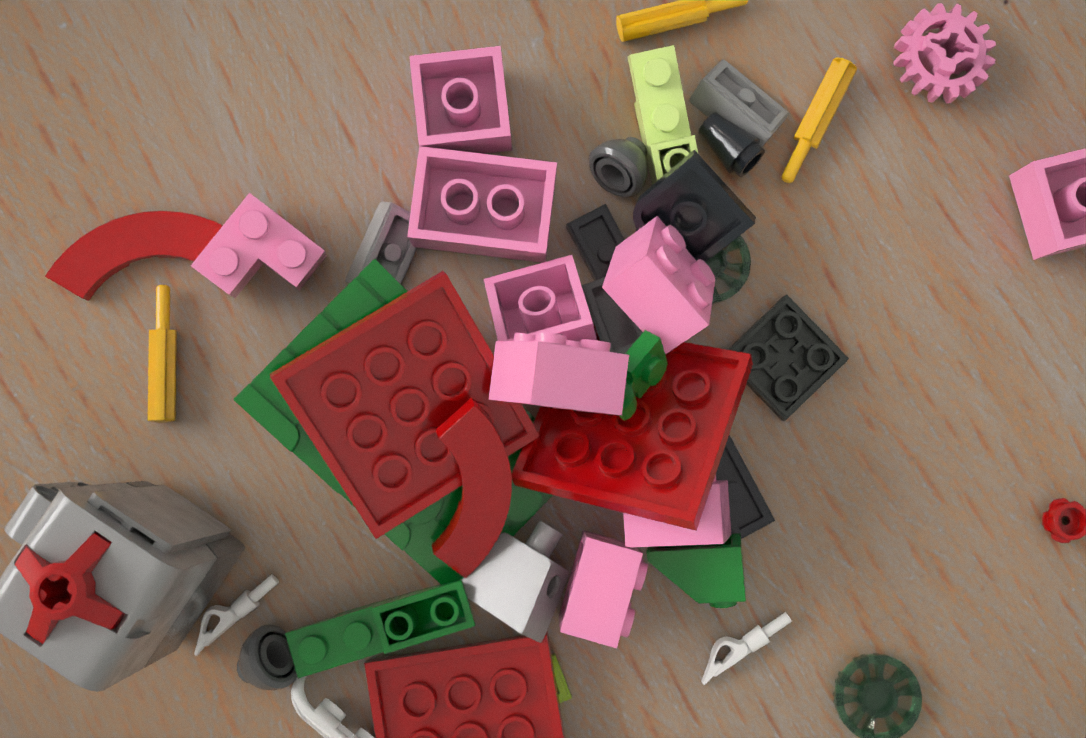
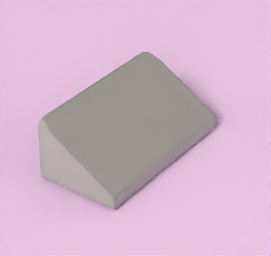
[689,59,790,147]
[345,202,417,284]

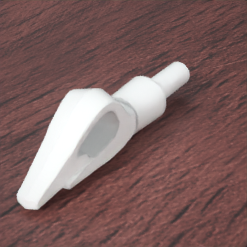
[194,574,279,656]
[701,612,792,685]

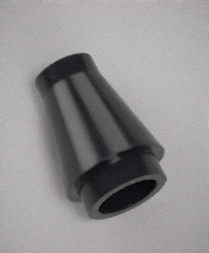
[698,112,765,177]

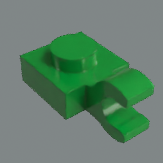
[619,330,668,421]

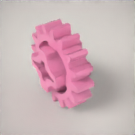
[894,3,996,104]

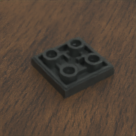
[728,294,849,421]

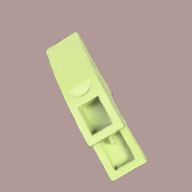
[628,45,698,185]

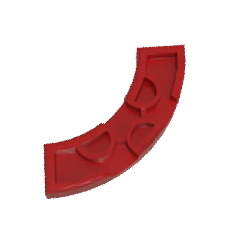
[45,211,223,301]
[432,397,512,579]

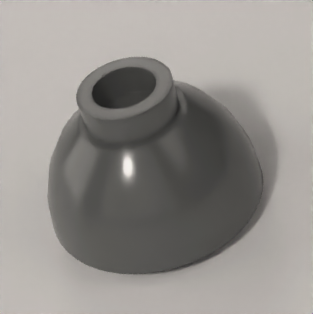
[589,137,648,197]
[237,625,297,690]

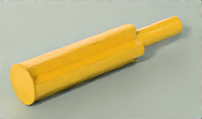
[616,0,748,42]
[781,57,857,183]
[147,285,177,423]

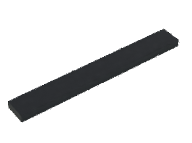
[566,204,775,539]

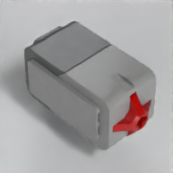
[0,481,245,692]

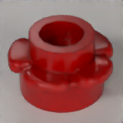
[1042,498,1086,543]

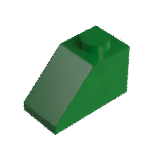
[646,533,746,608]

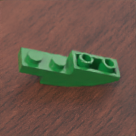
[285,579,476,679]

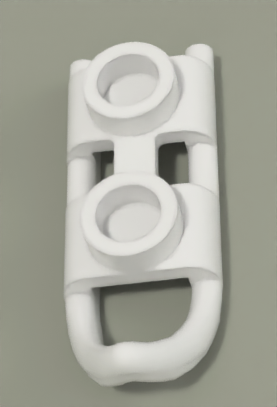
[291,676,374,738]

